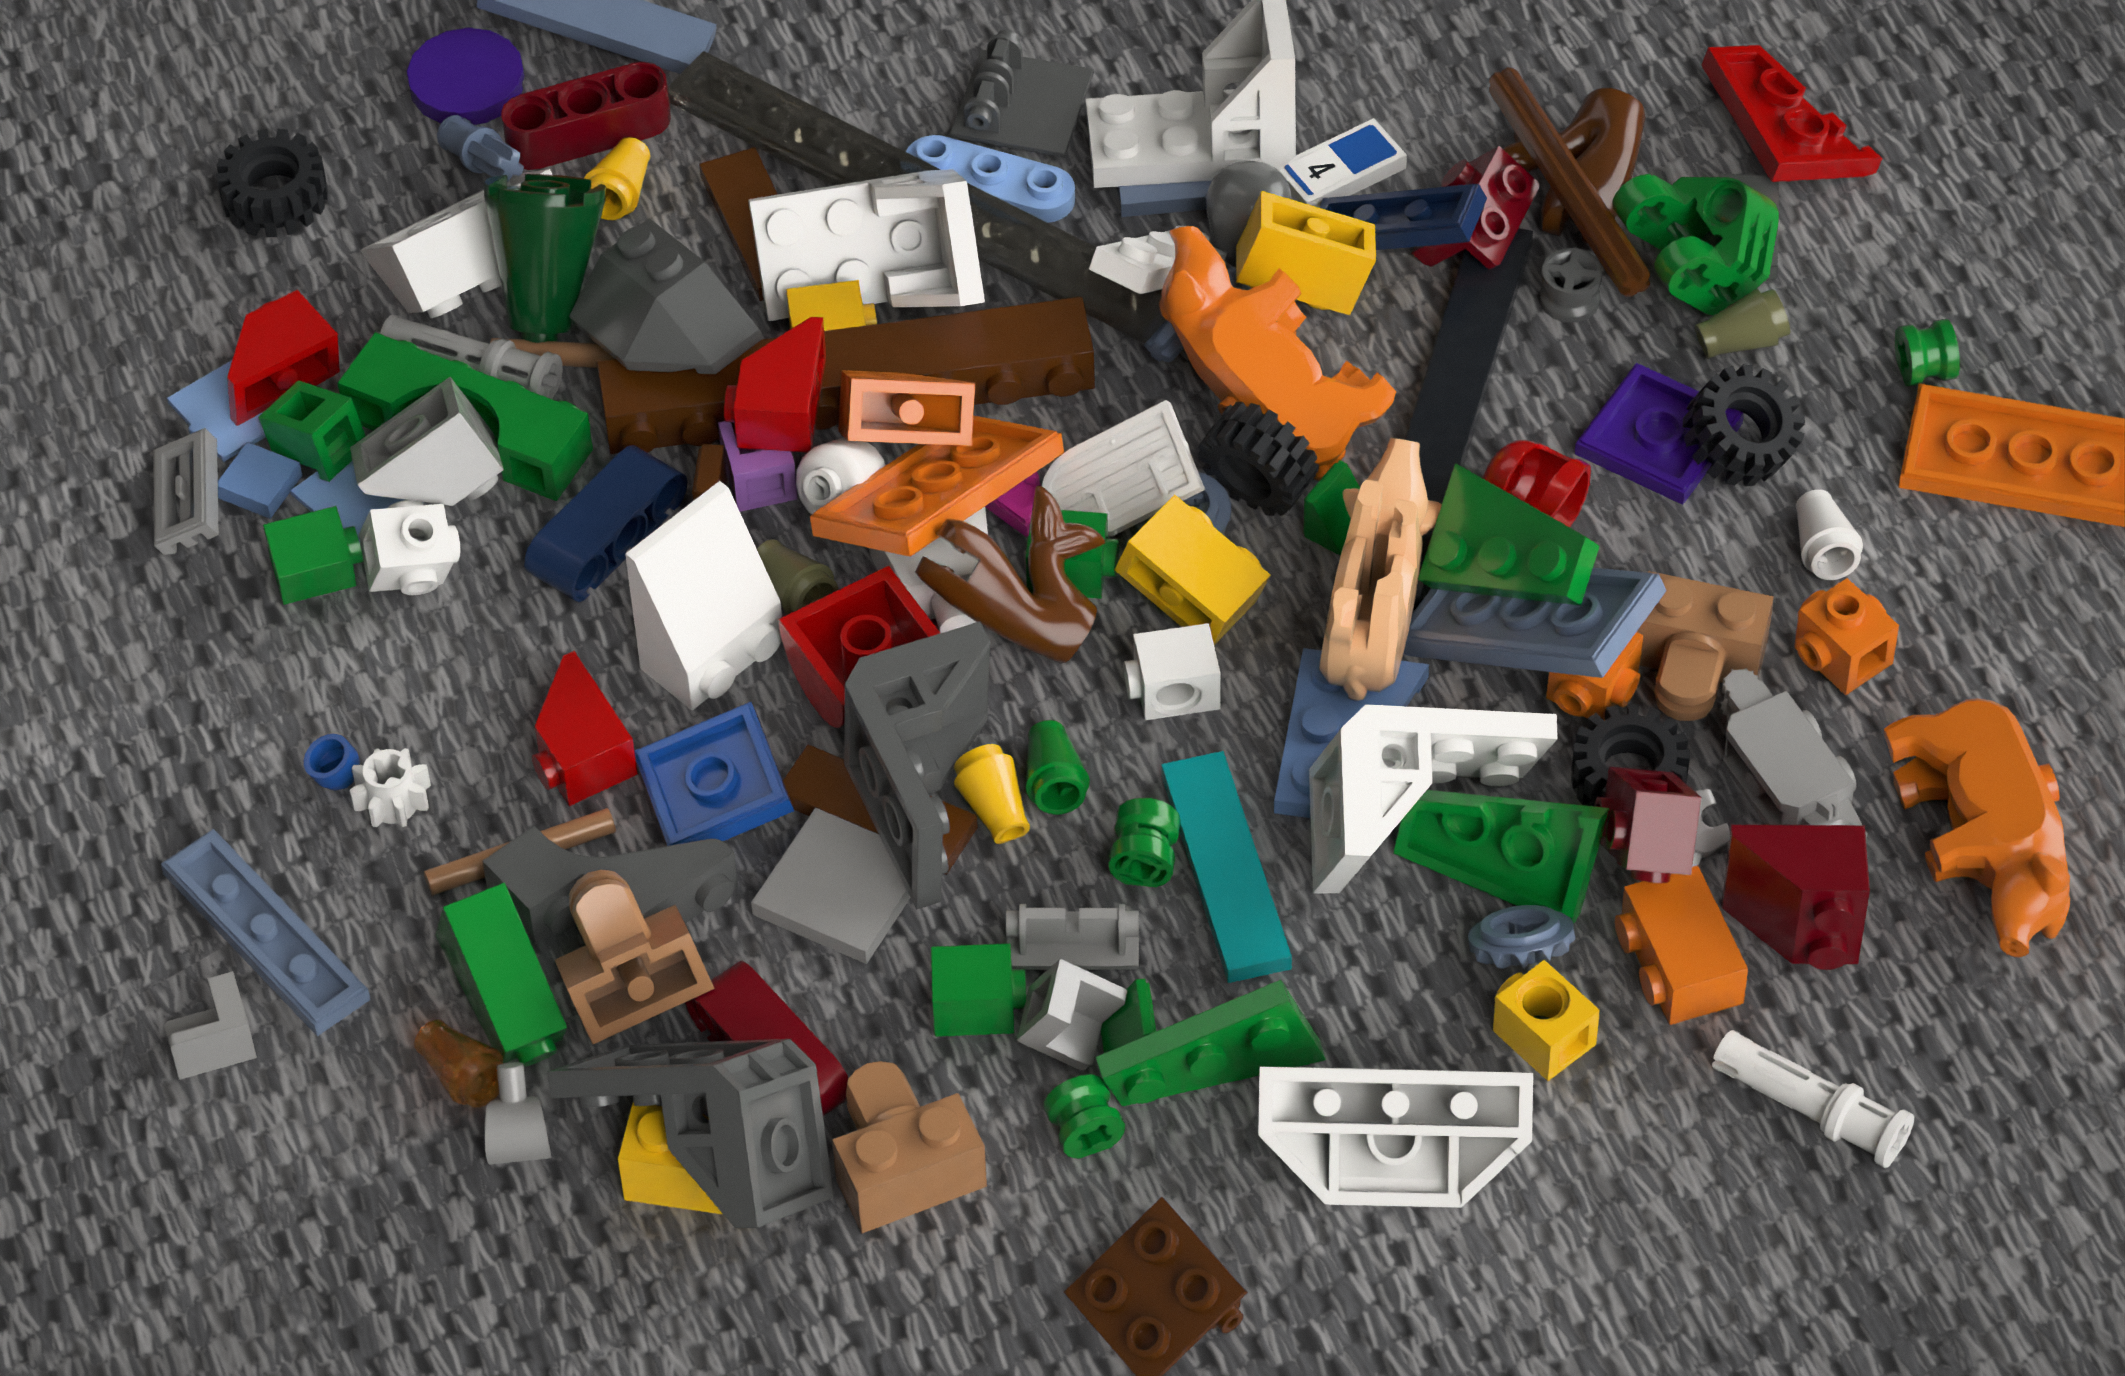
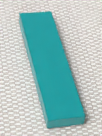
[1161,751,1292,983]

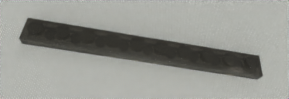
[668,51,1166,344]

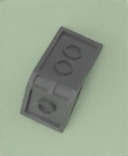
[844,621,990,910]
[547,1039,834,1228]

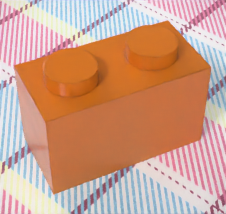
[1615,865,1748,1025]

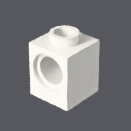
[1123,623,1220,720]

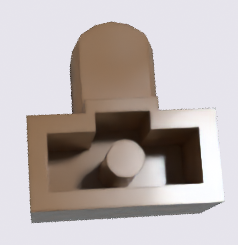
[1637,571,1774,721]
[555,870,714,1045]
[832,1061,987,1234]

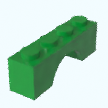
[338,332,593,501]

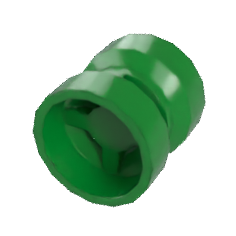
[1108,798,1181,887]

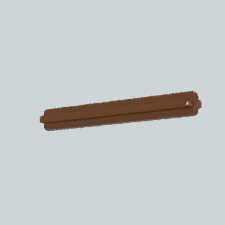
[1489,67,1650,297]

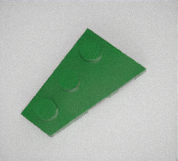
[1418,463,1600,606]
[1393,790,1610,924]
[1096,980,1326,1107]

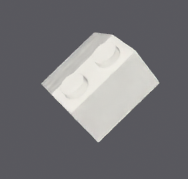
[625,481,782,711]

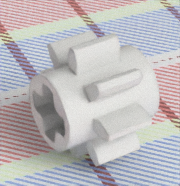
[350,748,431,827]

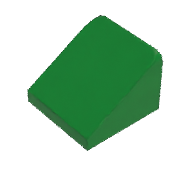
[1303,460,1360,555]
[1101,978,1156,1053]

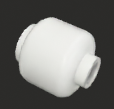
[796,437,886,514]

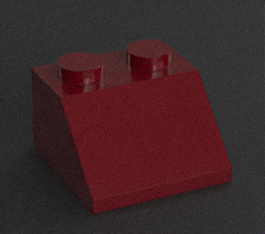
[1722,825,1870,970]

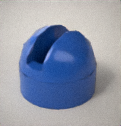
[303,734,360,791]

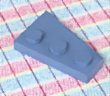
[1274,648,1429,818]

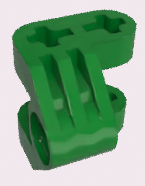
[1612,174,1779,315]

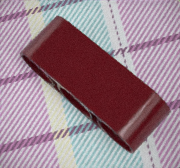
[501,62,671,170]
[685,961,849,1116]

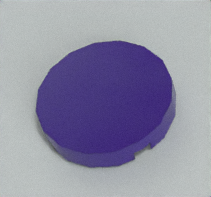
[407,28,524,125]

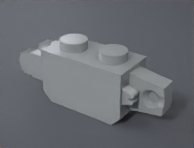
[1719,668,1868,842]

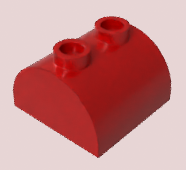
[778,566,940,728]

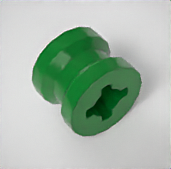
[1895,319,1960,386]
[1044,1074,1125,1159]

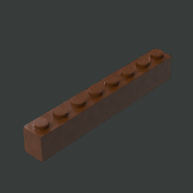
[597,297,1095,454]

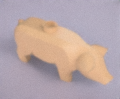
[1319,438,1442,701]

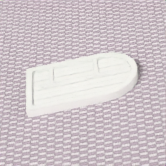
[1042,400,1205,538]

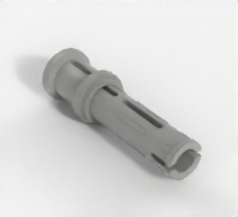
[380,314,563,399]

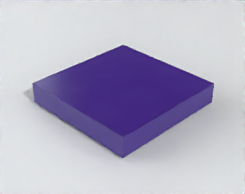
[1575,363,1744,505]

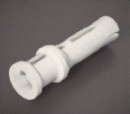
[1712,1030,1914,1168]

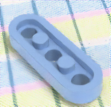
[905,135,1075,223]

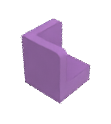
[718,421,798,512]

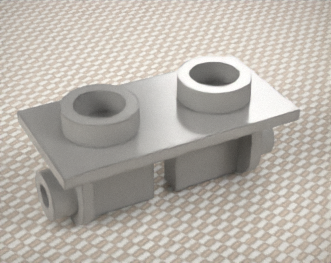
[1006,904,1139,970]

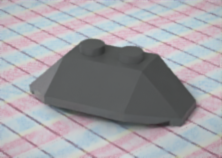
[569,218,764,374]

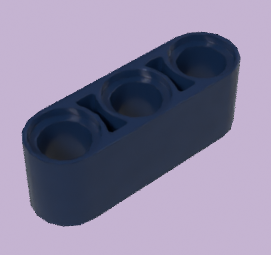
[524,445,688,602]

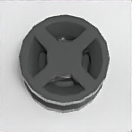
[1540,248,1602,323]

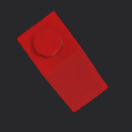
[227,289,340,426]
[724,317,826,453]
[532,651,638,806]

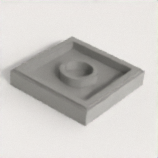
[751,808,911,964]

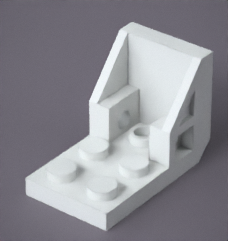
[1086,0,1296,188]
[748,169,985,321]
[1309,705,1558,894]

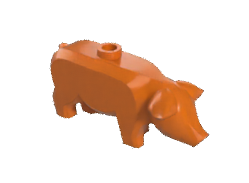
[1159,226,1396,481]
[1884,698,2070,957]

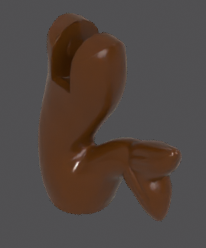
[1503,88,1646,243]
[915,485,1105,664]

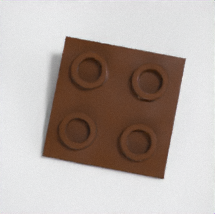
[1064,1197,1248,1376]

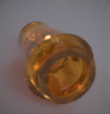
[414,1019,503,1107]

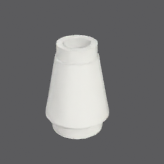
[1796,490,1863,580]

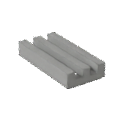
[153,428,219,555]

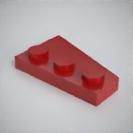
[1701,45,1883,182]

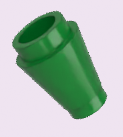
[1026,720,1090,815]

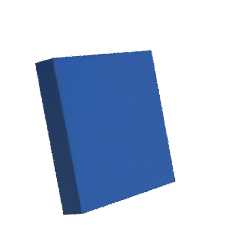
[635,702,794,846]

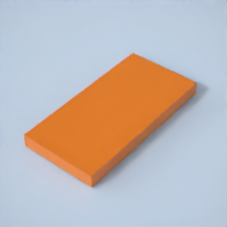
[1898,383,2125,527]
[810,415,1064,557]

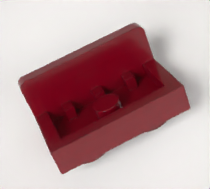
[1412,146,1539,269]

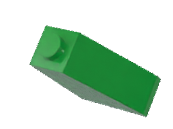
[435,882,567,1067]

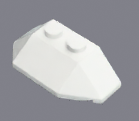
[1258,1067,1533,1208]

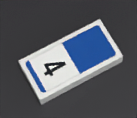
[1279,118,1407,208]

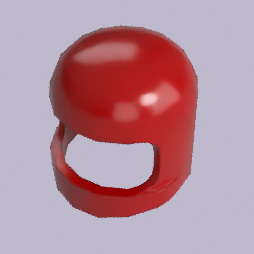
[1483,440,1591,527]

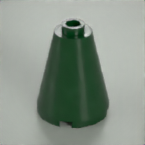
[484,174,606,343]

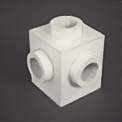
[359,500,460,595]

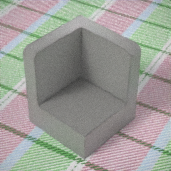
[1017,959,1127,1070]
[164,971,257,1080]

